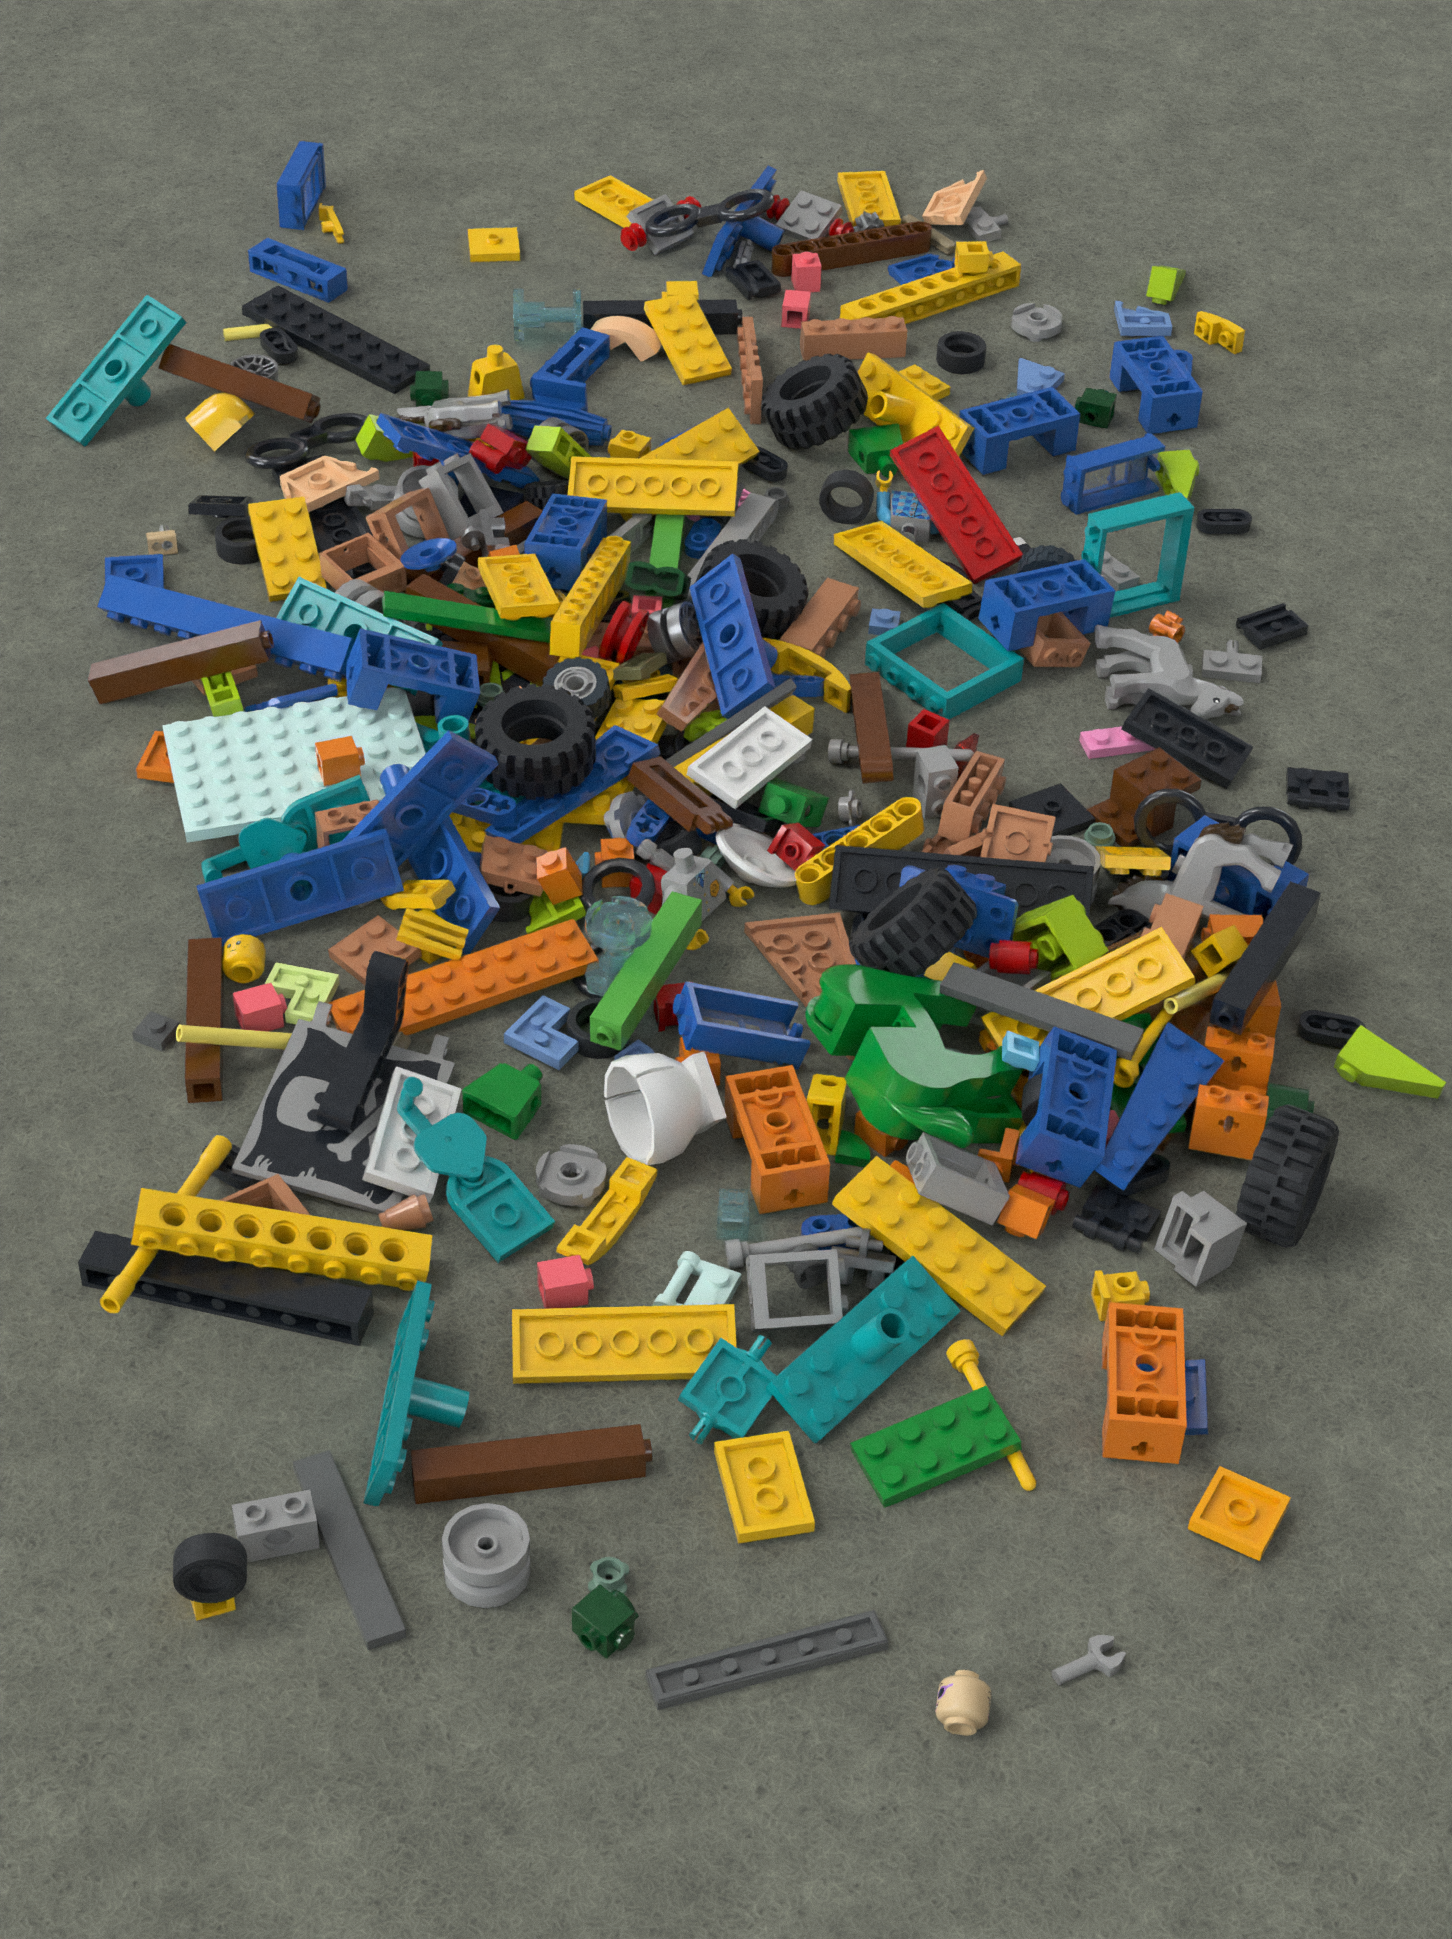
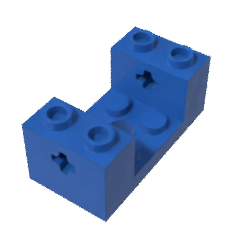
[1109,336,1203,434]
[959,387,1080,475]
[524,493,607,592]
[979,559,1116,651]
[346,628,480,724]
[1167,815,1309,922]
[1016,1026,1117,1188]

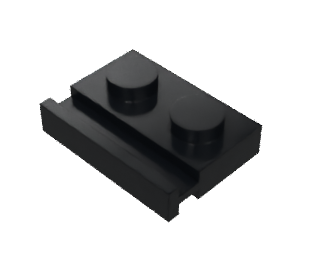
[726,260,781,300]
[1236,603,1309,650]

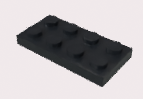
[1121,688,1254,789]

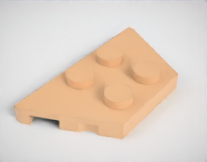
[922,170,987,225]
[280,456,379,513]

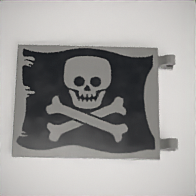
[232,1001,455,1214]

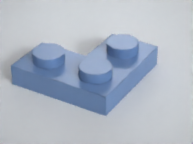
[504,995,579,1070]

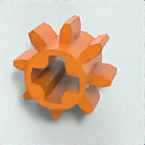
[1149,610,1185,643]

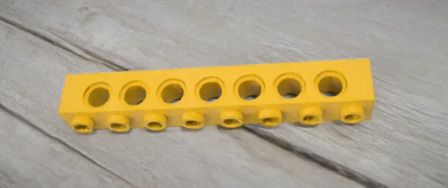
[840,251,1021,324]
[549,536,631,658]
[131,1188,432,1291]

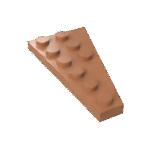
[744,912,856,1060]

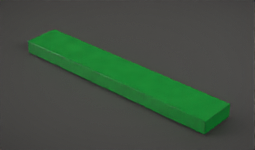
[382,591,553,643]

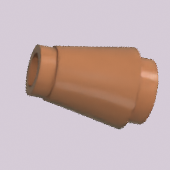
[378,1194,434,1231]

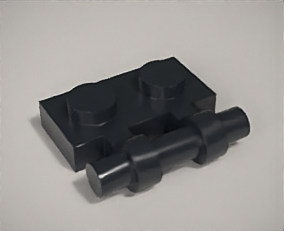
[1286,767,1350,812]
[1072,1185,1161,1254]

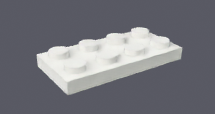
[687,706,813,809]
[362,1066,461,1203]

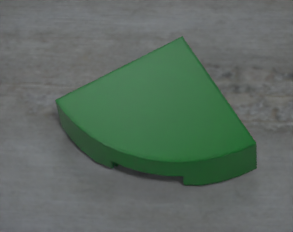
[835,1130,870,1168]

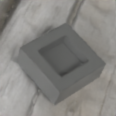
[132,1011,180,1051]

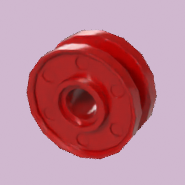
[598,601,649,665]

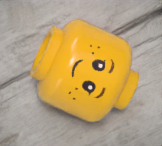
[222,934,266,983]

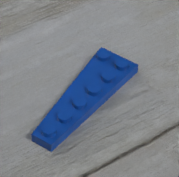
[485,725,660,844]
[1095,1022,1224,1191]

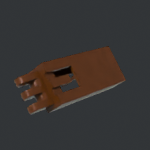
[627,757,733,835]

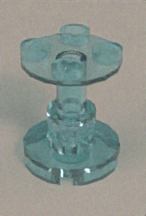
[513,288,581,341]
[585,896,653,997]

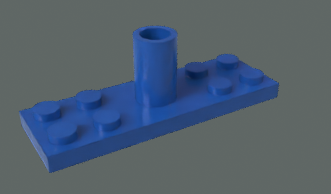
[702,165,785,277]
[376,413,540,489]
[689,554,778,719]
[342,730,499,867]
[408,816,500,954]
[196,828,404,947]

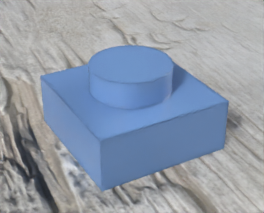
[868,608,901,635]

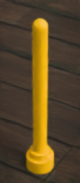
[1113,985,1193,1088]
[946,1339,1036,1491]

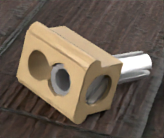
[146,525,178,555]

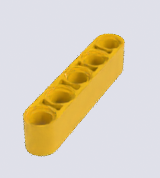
[795,797,925,905]

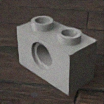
[912,745,958,820]
[232,1489,320,1563]

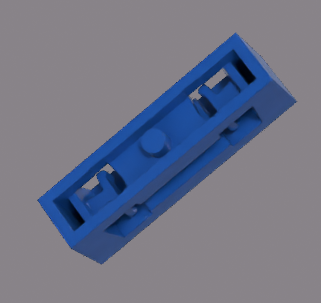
[248,238,348,303]
[530,327,610,399]

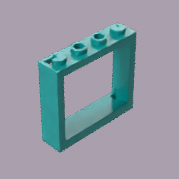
[1081,492,1195,618]
[865,603,1024,719]

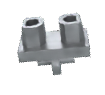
[461,509,510,557]
[831,1228,896,1289]

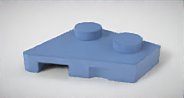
[1114,301,1172,337]
[1016,358,1065,396]

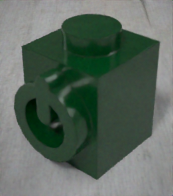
[410,371,449,407]
[1075,387,1117,429]
[572,1584,639,1659]

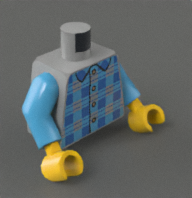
[875,470,939,543]

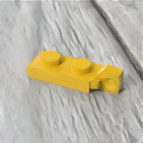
[380,880,456,910]

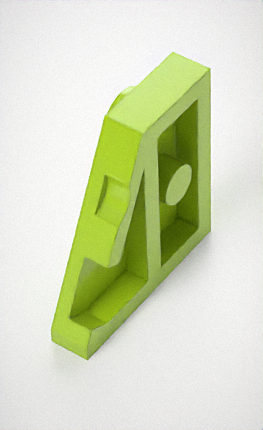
[526,889,587,934]

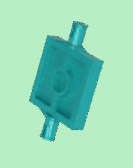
[678,1335,777,1444]

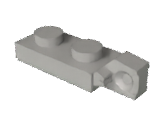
[344,484,397,510]

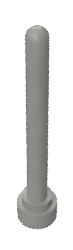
[828,739,974,764]
[725,1226,875,1269]

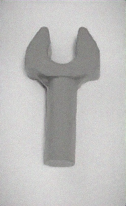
[1052,1635,1126,1685]

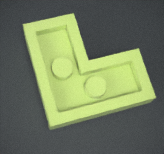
[265,962,339,1024]

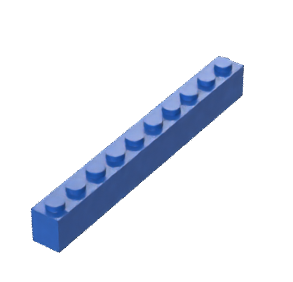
[97,574,355,682]

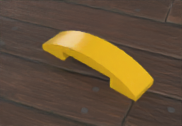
[762,638,851,713]
[556,1157,658,1265]

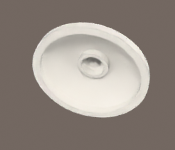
[716,823,797,888]

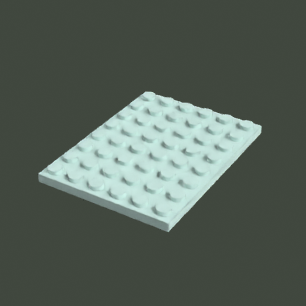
[162,688,426,843]

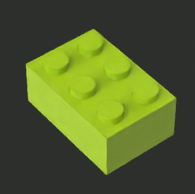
[1012,895,1109,981]

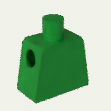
[848,424,903,478]
[758,778,830,827]
[462,1063,543,1141]

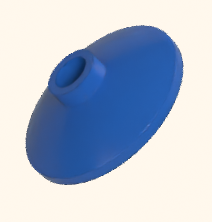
[400,538,457,572]

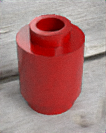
[989,940,1039,975]
[1017,1171,1070,1216]

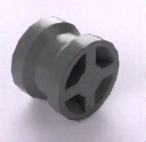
[786,1243,827,1289]

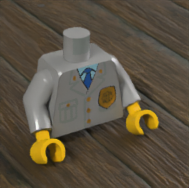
[661,848,754,950]

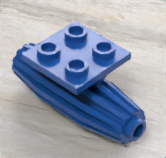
[501,374,612,446]

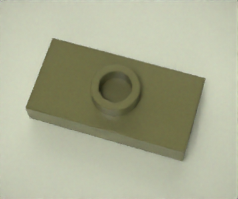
[613,652,667,680]

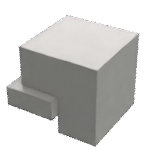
[1154,1191,1247,1286]

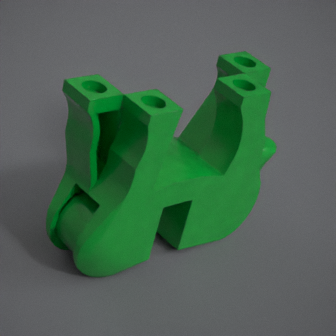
[805,964,1024,1148]

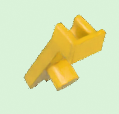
[318,203,344,244]

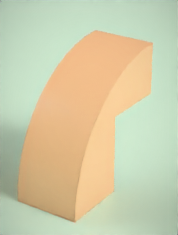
[590,316,662,362]

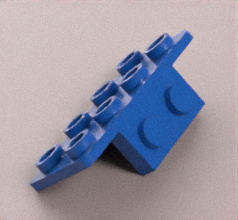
[899,865,1018,958]

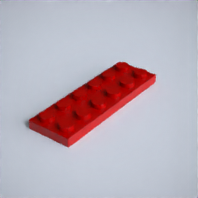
[890,426,1023,584]

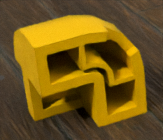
[185,392,255,452]

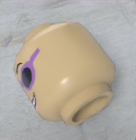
[935,1670,992,1736]

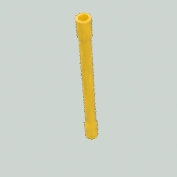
[100,1135,232,1313]

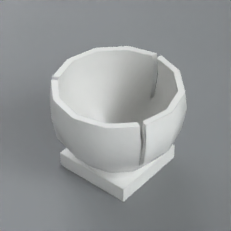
[604,1052,727,1165]

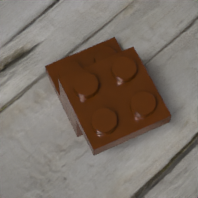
[1087,747,1202,847]

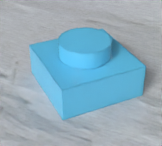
[1002,1031,1039,1072]

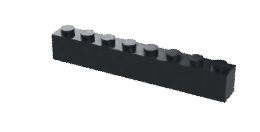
[78,1231,374,1346]

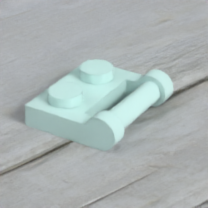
[652,1251,741,1306]

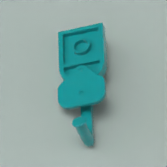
[201,774,370,883]
[397,1076,555,1263]

